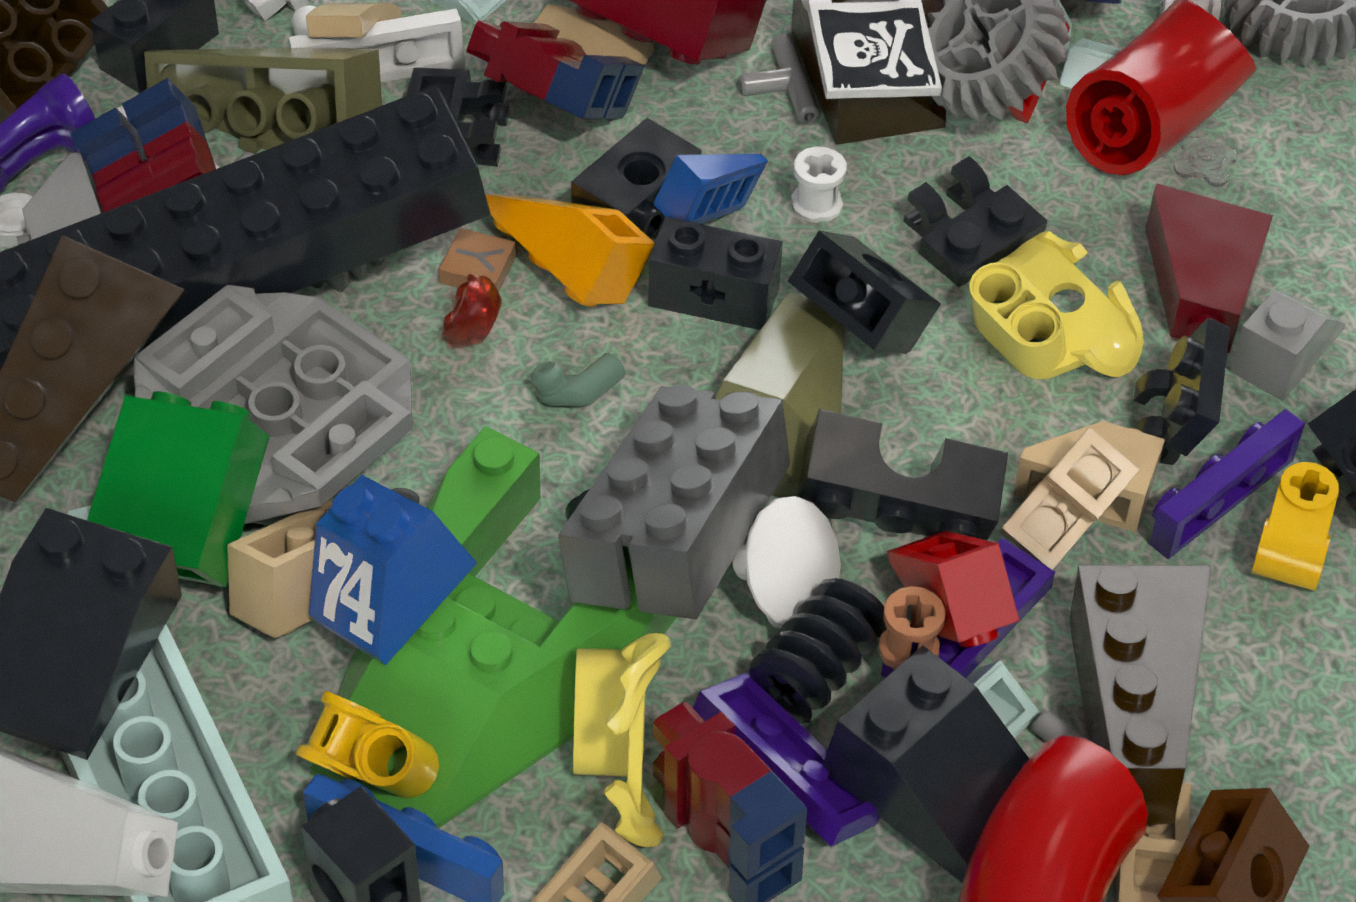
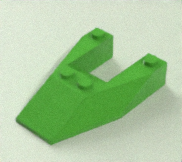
[310,426,677,828]

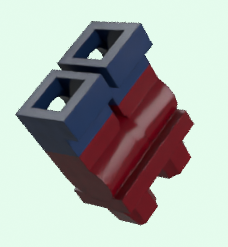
[466,20,645,119]
[70,78,216,212]
[653,702,807,902]

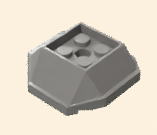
[134,285,412,525]

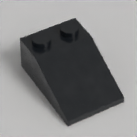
[0,508,182,760]
[822,646,1029,883]

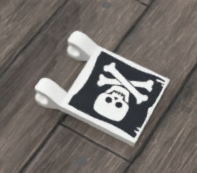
[802,0,942,99]

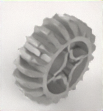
[927,0,1071,123]
[1223,0,1356,68]

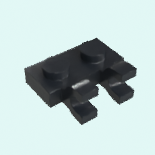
[406,67,510,167]
[903,156,1048,287]
[1131,318,1230,465]

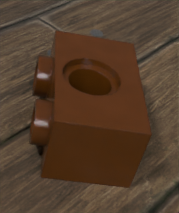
[1157,788,1310,902]

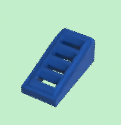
[653,154,768,224]

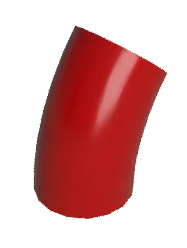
[1066,0,1257,176]
[957,735,1148,902]

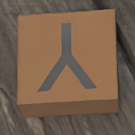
[439,228,516,297]

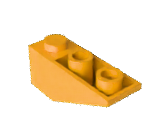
[486,194,655,307]

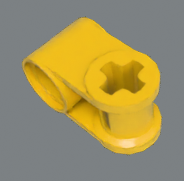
[1251,462,1339,591]
[295,690,439,799]

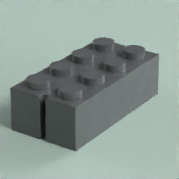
[558,385,790,620]

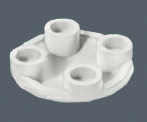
[732,496,841,629]

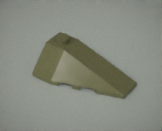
[144,47,382,154]
[716,292,844,498]

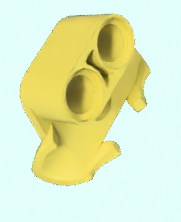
[969,231,1144,379]
[573,633,671,847]

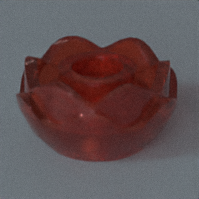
[441,273,502,347]

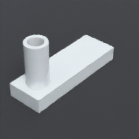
[289,6,465,82]

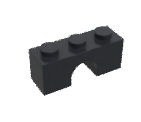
[797,409,1008,540]

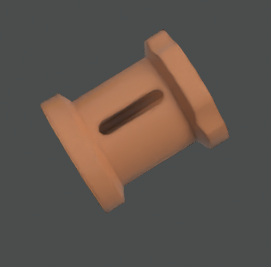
[879,586,945,670]

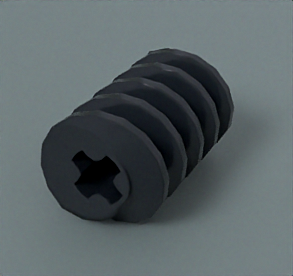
[749,578,887,723]

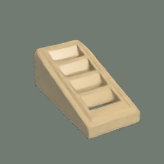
[532,821,662,902]

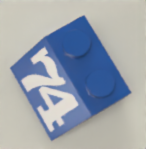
[309,474,477,665]

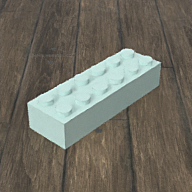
[60,624,293,902]

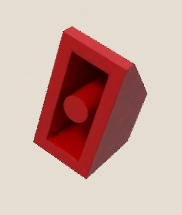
[887,531,1019,647]

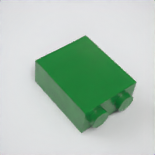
[87,391,270,587]

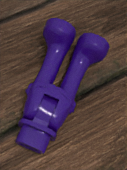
[0,73,96,193]

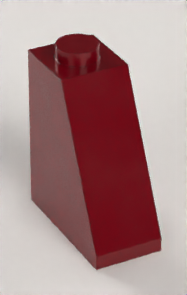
[1145,184,1273,353]

